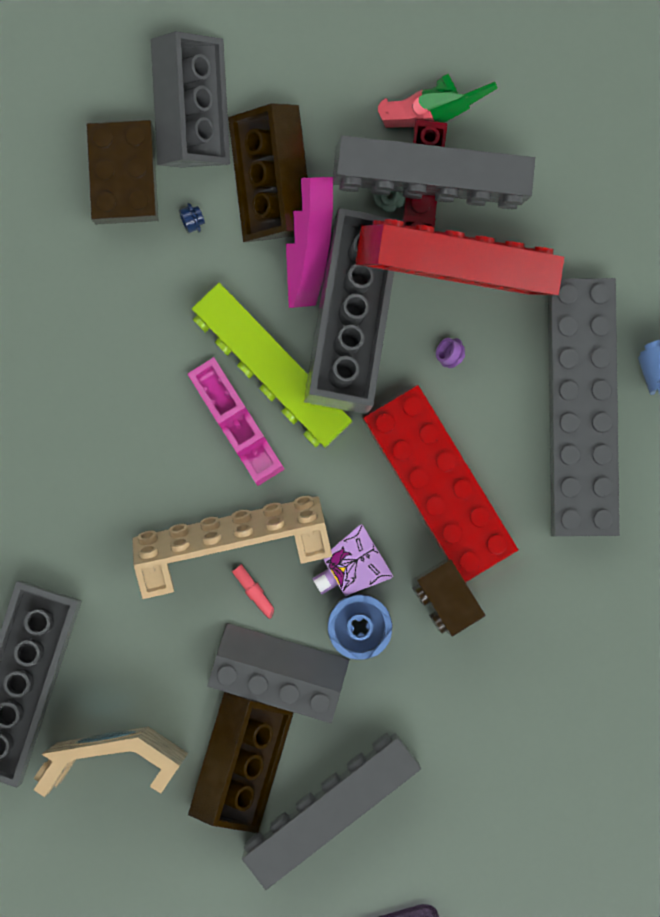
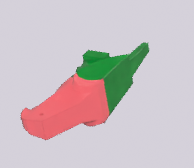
[377,74,498,128]

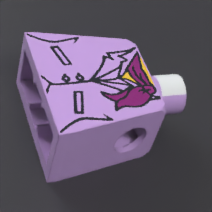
[312,524,393,596]

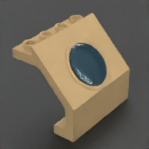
[34,727,188,797]

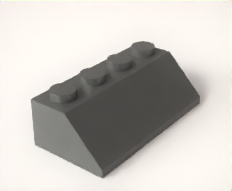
[150,31,230,168]
[207,623,350,723]

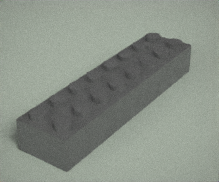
[548,278,620,537]

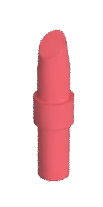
[232,564,274,619]

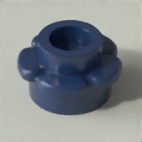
[179,203,205,234]

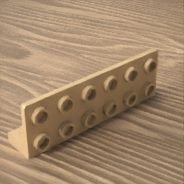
[133,496,332,599]

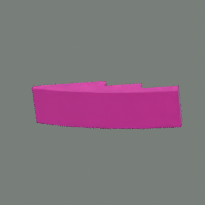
[286,177,333,308]
[187,357,285,486]

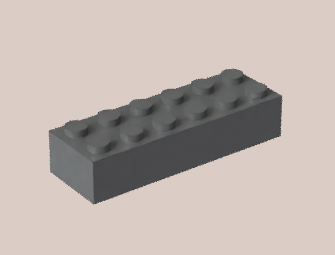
[333,135,536,209]
[304,208,402,414]
[0,581,82,788]
[242,732,421,890]

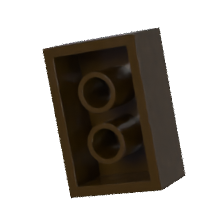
[87,120,159,225]
[412,559,486,637]

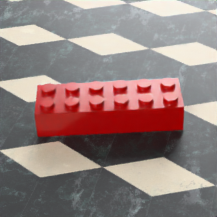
[355,219,565,295]
[363,385,519,583]

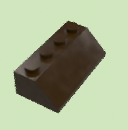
[228,103,308,242]
[188,692,294,833]

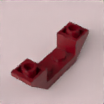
[403,119,448,228]

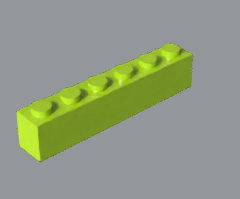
[192,282,353,448]

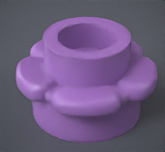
[436,338,465,368]

